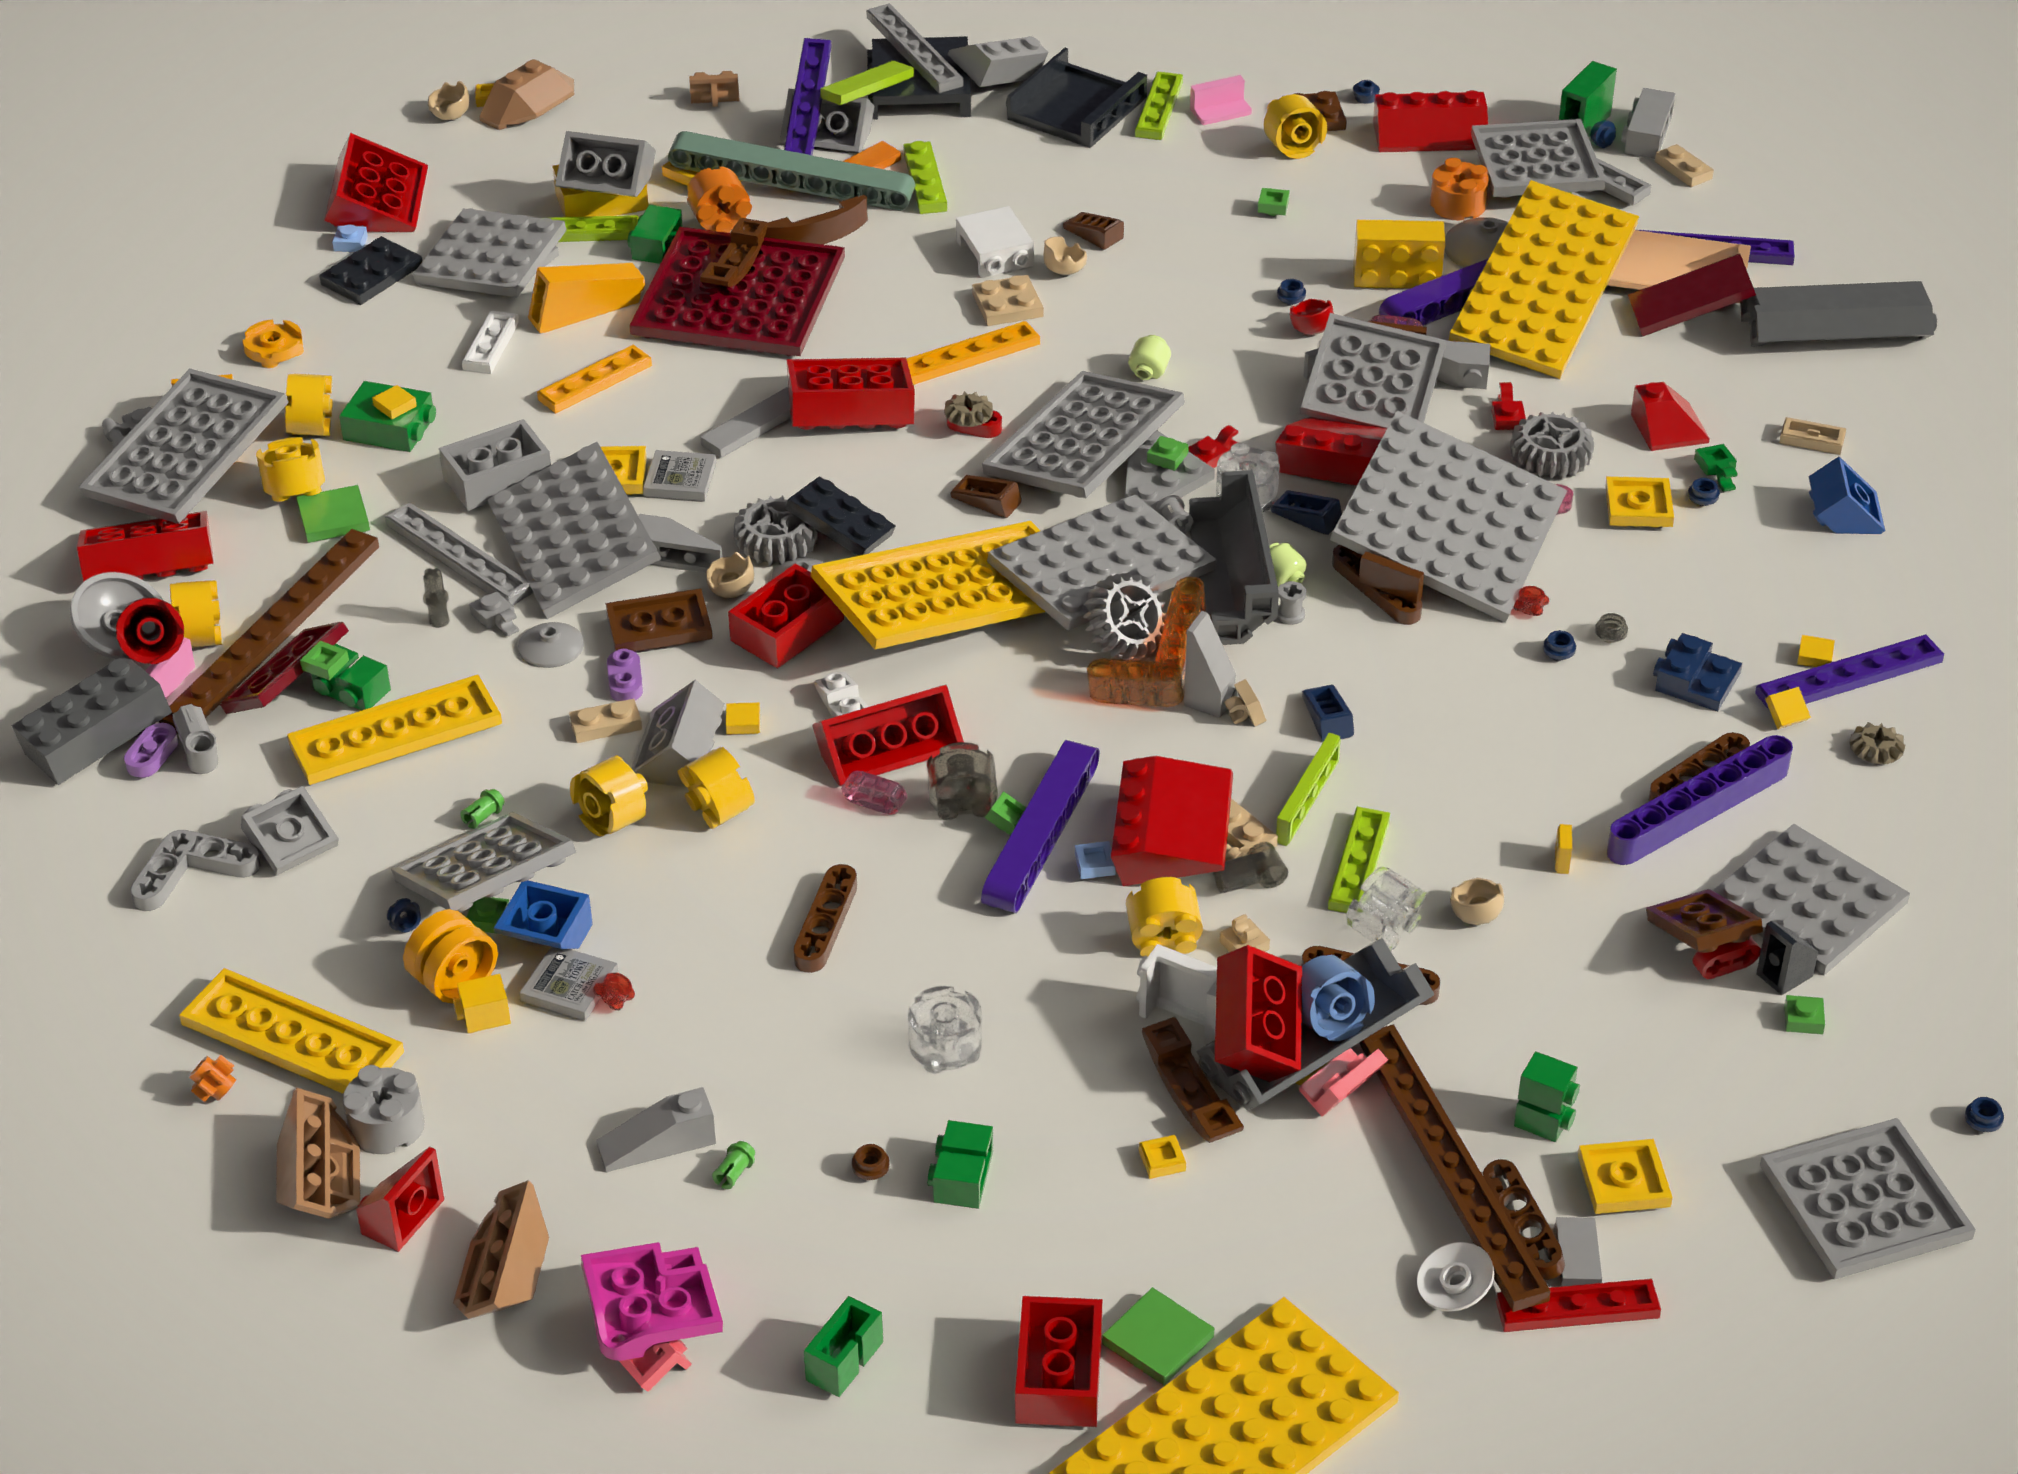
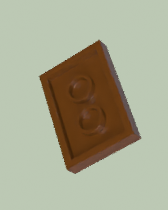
[605,588,713,652]
[1646,889,1763,953]

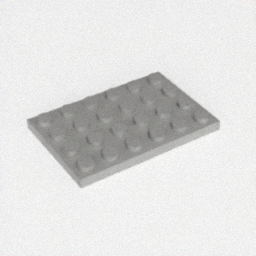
[79,368,289,524]
[982,371,1185,499]
[487,442,662,619]
[987,494,1217,631]

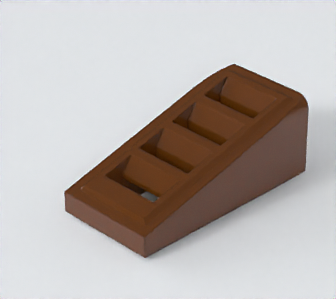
[1063,212,1124,250]
[950,475,1022,518]

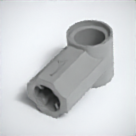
[173,704,218,774]

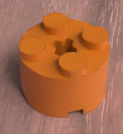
[1430,158,1489,221]
[687,167,752,233]

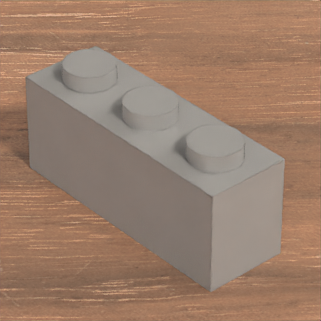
[1621,88,1676,159]

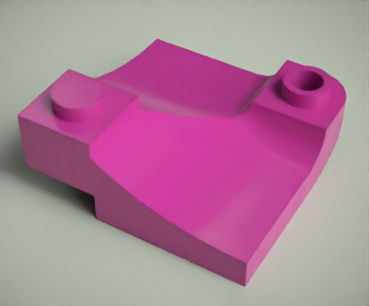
[581,1242,723,1361]

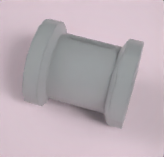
[1157,495,1194,534]
[1277,581,1306,625]

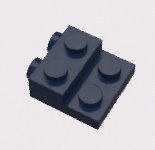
[1653,633,1743,712]

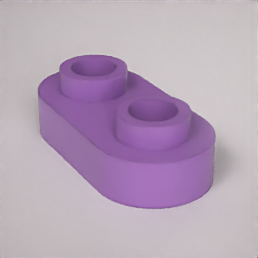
[607,649,643,701]
[124,723,178,778]

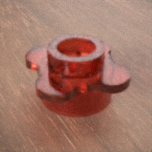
[1513,586,1549,616]
[593,972,635,1011]

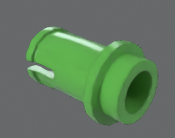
[460,789,505,829]
[712,1141,755,1189]

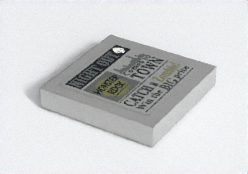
[643,450,716,501]
[520,946,618,1021]

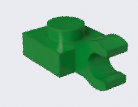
[1694,444,1738,492]

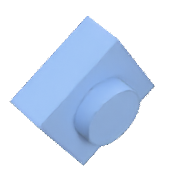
[332,225,368,252]
[1075,841,1116,879]

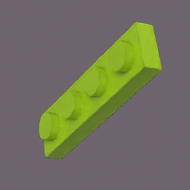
[903,141,947,214]

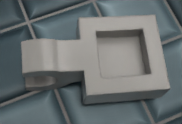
[469,591,519,636]

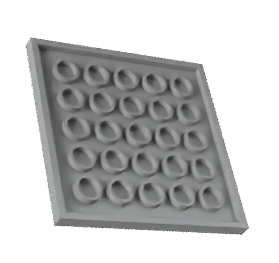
[1330,411,1567,623]

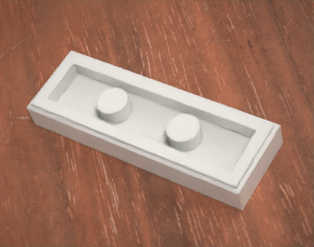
[462,311,519,374]

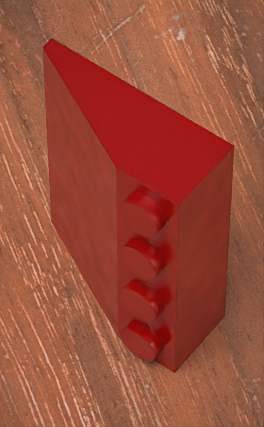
[324,133,428,232]
[787,357,915,430]
[1275,417,1387,486]
[77,511,214,582]
[1111,756,1233,886]

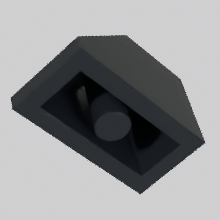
[1756,921,1818,995]

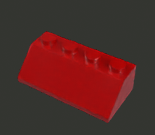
[1373,90,1488,152]
[812,684,966,787]

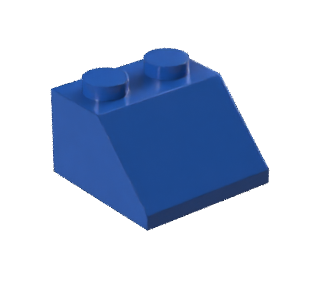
[1808,456,1885,534]
[494,880,593,949]

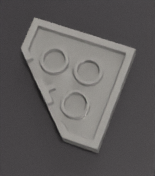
[1125,430,1215,511]

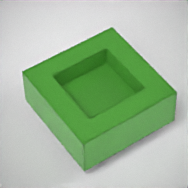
[1258,188,1290,216]
[1147,436,1188,471]
[300,641,349,680]
[985,791,1026,836]
[466,897,509,934]
[1784,995,1825,1035]

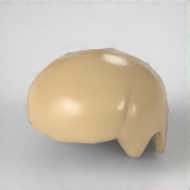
[428,81,469,120]
[1043,236,1087,275]
[706,552,754,598]
[1450,877,1504,925]

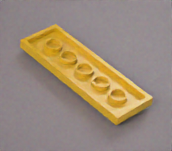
[287,674,502,785]
[179,968,404,1094]

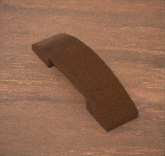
[765,195,868,244]
[700,217,768,287]
[1142,1016,1244,1143]

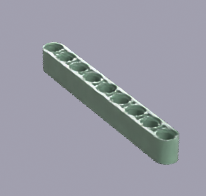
[668,131,915,210]

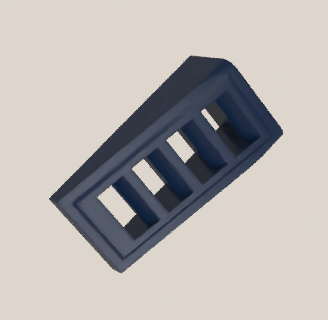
[1270,490,1342,535]
[1302,684,1354,741]

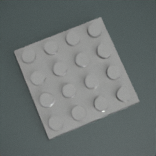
[1471,119,1605,198]
[413,208,566,297]
[1300,313,1447,428]
[391,812,576,912]
[1713,824,1910,975]
[1760,1118,1976,1280]

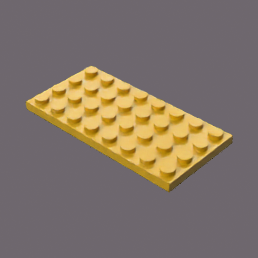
[1448,180,1639,379]
[810,521,1045,650]
[1049,1297,1399,1474]

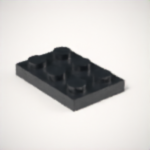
[319,236,422,305]
[785,476,896,556]

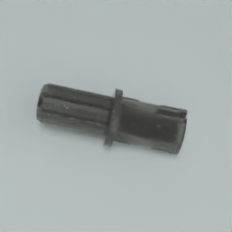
[423,568,450,628]

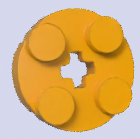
[243,319,304,368]

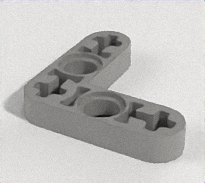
[131,830,261,911]

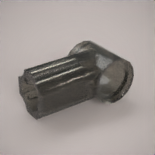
[1213,842,1289,893]

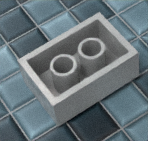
[439,419,551,510]

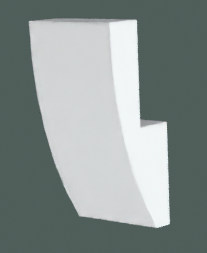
[814,671,869,717]

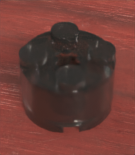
[926,742,998,820]

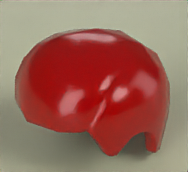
[1289,299,1334,335]

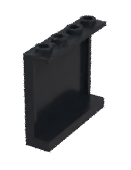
[867,36,971,120]
[1006,47,1147,148]

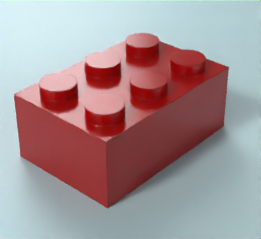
[728,563,844,669]
[1215,945,1302,1082]
[1015,1296,1103,1427]

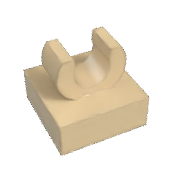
[1224,679,1267,727]
[1220,914,1270,952]

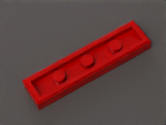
[1496,1279,1661,1332]

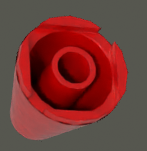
[116,598,184,664]

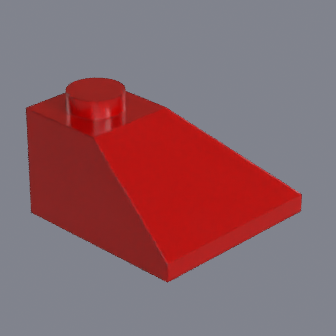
[1631,382,1710,451]
[356,1146,445,1252]

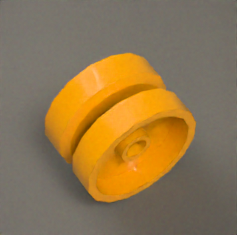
[403,909,498,1004]

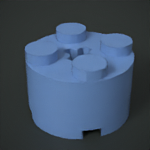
[1301,955,1375,1041]

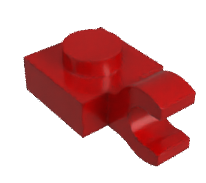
[1491,382,1526,430]
[1188,425,1238,468]

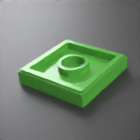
[296,485,370,543]
[1102,1287,1215,1386]

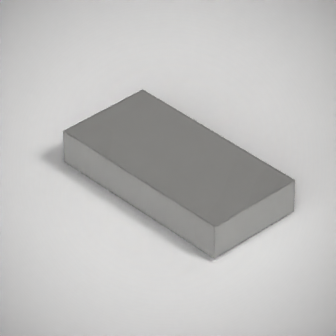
[1555,1217,1602,1286]

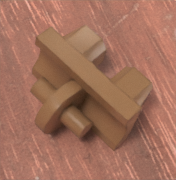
[689,71,740,107]

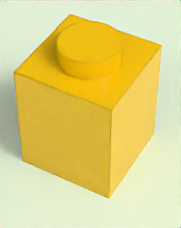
[453,974,511,1033]

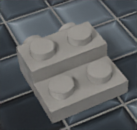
[241,786,339,875]

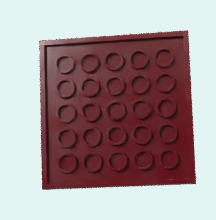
[629,227,845,357]

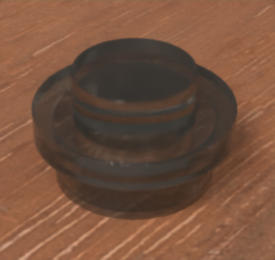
[1595,613,1628,643]

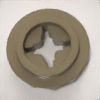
[944,391,993,427]
[1850,722,1906,764]

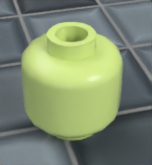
[1128,335,1171,380]
[1269,542,1307,587]

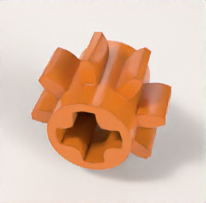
[189,1055,236,1102]

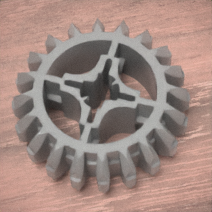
[1510,411,1594,480]
[734,495,819,566]
[1083,572,1169,661]

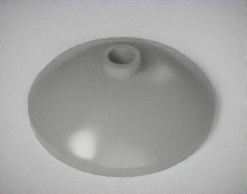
[1445,217,1508,268]
[70,572,163,660]

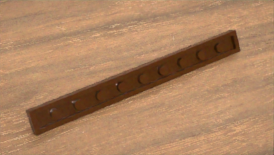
[158,529,379,734]
[1359,1024,1550,1312]

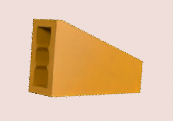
[528,263,645,333]

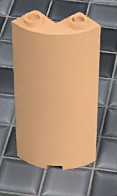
[1607,230,1751,304]

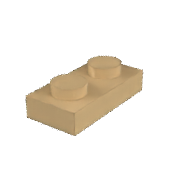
[1655,144,1714,187]
[569,699,642,743]

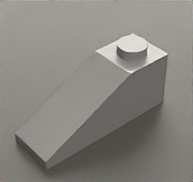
[1437,341,1490,389]
[639,514,722,573]
[1184,611,1238,718]
[596,1087,716,1172]

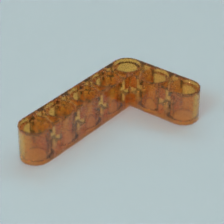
[1087,577,1206,707]

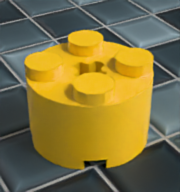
[1263,94,1327,159]
[285,373,333,436]
[256,437,325,502]
[170,580,222,647]
[677,747,755,829]
[570,755,648,836]
[1125,877,1203,956]

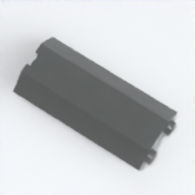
[1740,281,1937,346]
[1189,470,1279,645]
[1196,938,1435,1110]

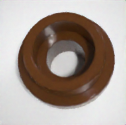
[851,1144,890,1180]

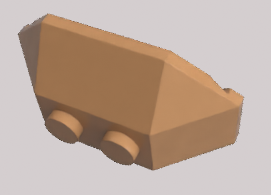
[479,59,575,130]
[276,1088,360,1219]
[453,1180,549,1319]

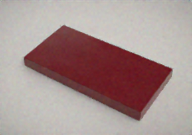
[1628,253,1756,337]
[220,622,349,714]

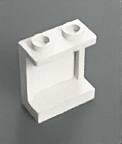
[956,206,1034,278]
[1136,944,1217,1045]

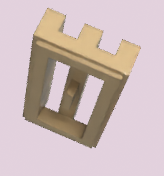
[1779,417,1846,455]

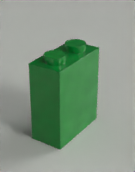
[1559,61,1617,138]
[339,381,436,452]

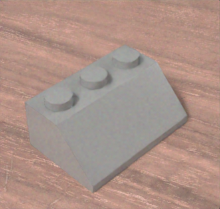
[947,36,1049,87]
[780,88,874,153]
[555,131,656,197]
[631,680,725,786]

